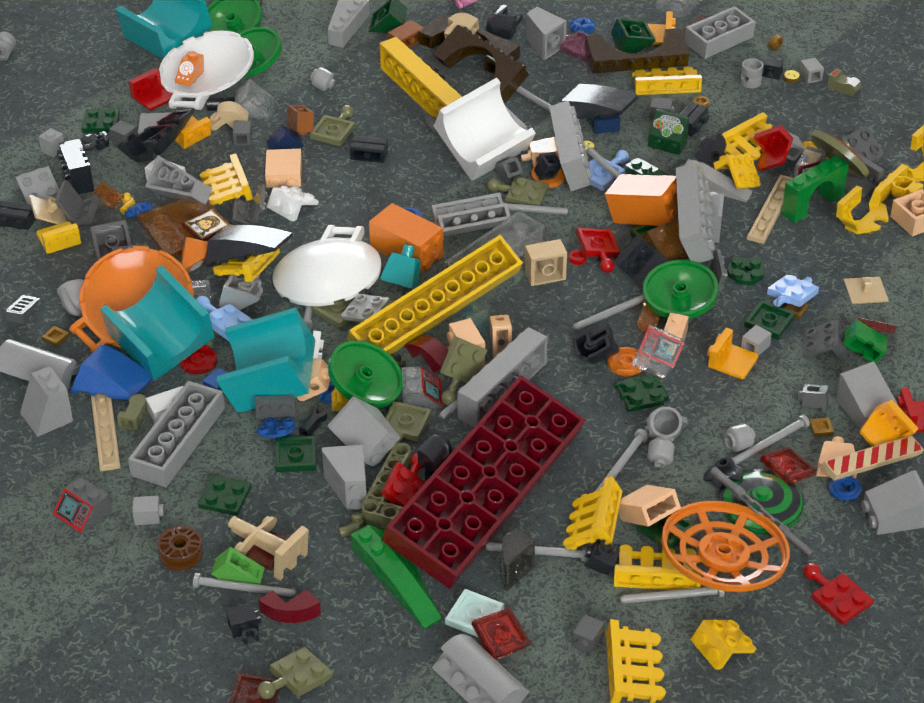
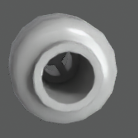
[310,67,335,91]
[724,423,755,452]
[647,436,675,468]

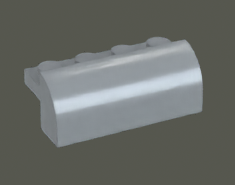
[431,193,511,237]
[0,339,80,389]
[432,634,530,703]

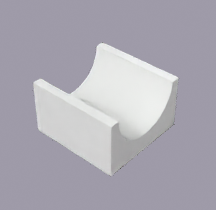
[434,78,536,181]

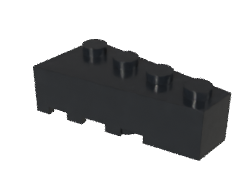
[57,139,95,195]

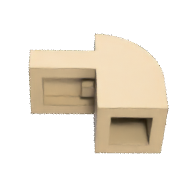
[444,13,479,39]
[210,101,249,130]

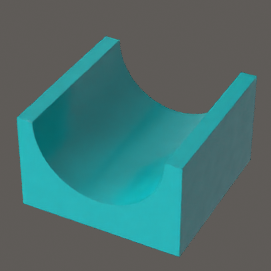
[115,0,212,59]
[100,265,215,380]
[216,307,315,412]

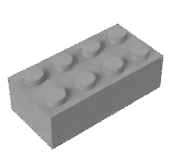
[685,6,756,59]

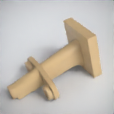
[228,516,309,581]

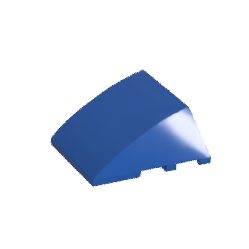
[71,344,152,400]

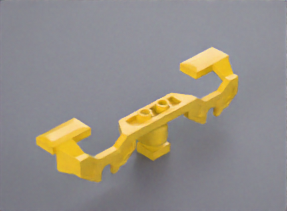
[836,125,924,234]

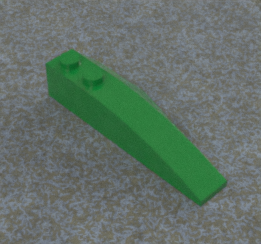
[351,525,442,630]

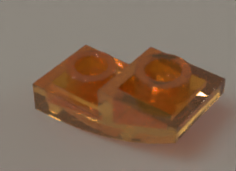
[91,181,125,210]
[636,301,660,333]

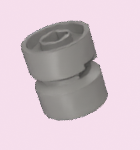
[0,31,16,61]
[740,58,763,88]

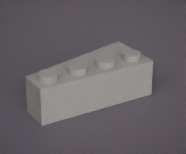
[328,0,370,48]
[145,155,212,205]

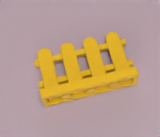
[632,66,702,95]
[714,112,772,160]
[200,154,253,205]
[213,249,280,282]
[563,476,623,551]
[614,544,701,590]
[606,619,666,703]

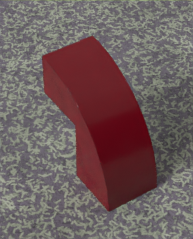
[405,335,449,372]
[259,589,321,623]

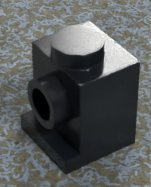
[761,57,784,80]
[534,152,561,180]

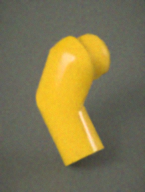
[120,192,136,215]

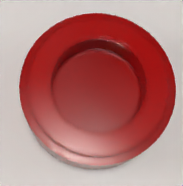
[569,250,587,265]

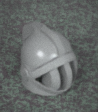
[57,279,84,317]
[645,406,688,442]

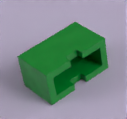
[843,319,887,363]

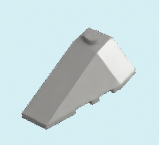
[685,159,753,202]
[219,274,263,310]

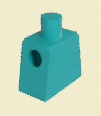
[380,244,421,289]

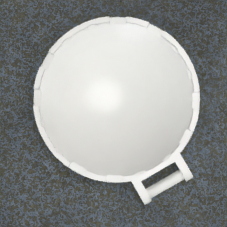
[159,31,254,110]
[273,225,382,306]

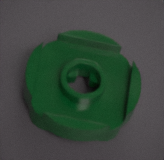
[727,256,765,285]

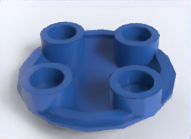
[256,418,296,438]

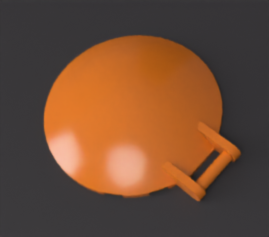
[69,246,194,353]

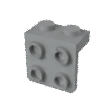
[15,166,59,205]
[341,294,391,322]

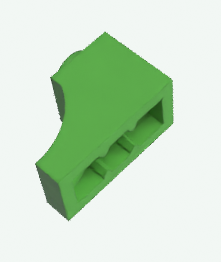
[211,547,264,585]

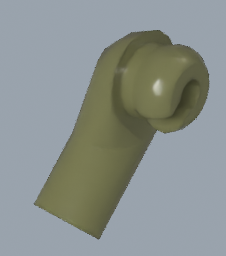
[338,513,364,537]

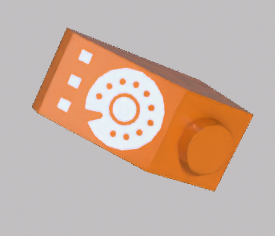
[175,51,204,86]
[181,237,208,273]

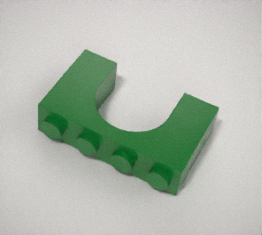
[781,155,849,223]

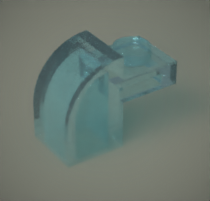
[463,300,491,334]

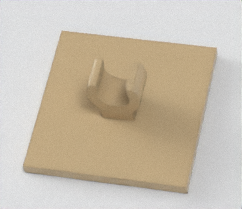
[29,195,67,224]
[844,277,889,304]

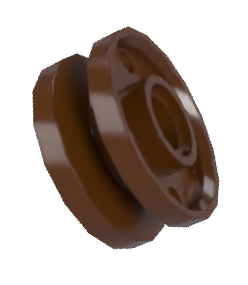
[157,526,203,571]

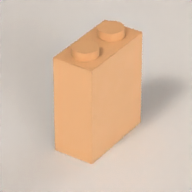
[265,149,302,188]
[618,485,681,526]

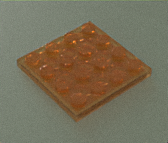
[137,200,222,257]

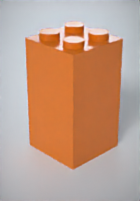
[605,174,678,226]
[369,203,444,273]

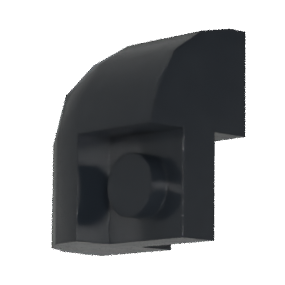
[486,5,522,40]
[572,325,620,364]
[417,434,453,481]

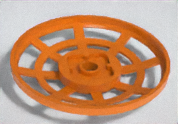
[661,501,790,592]

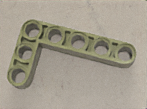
[361,443,411,529]

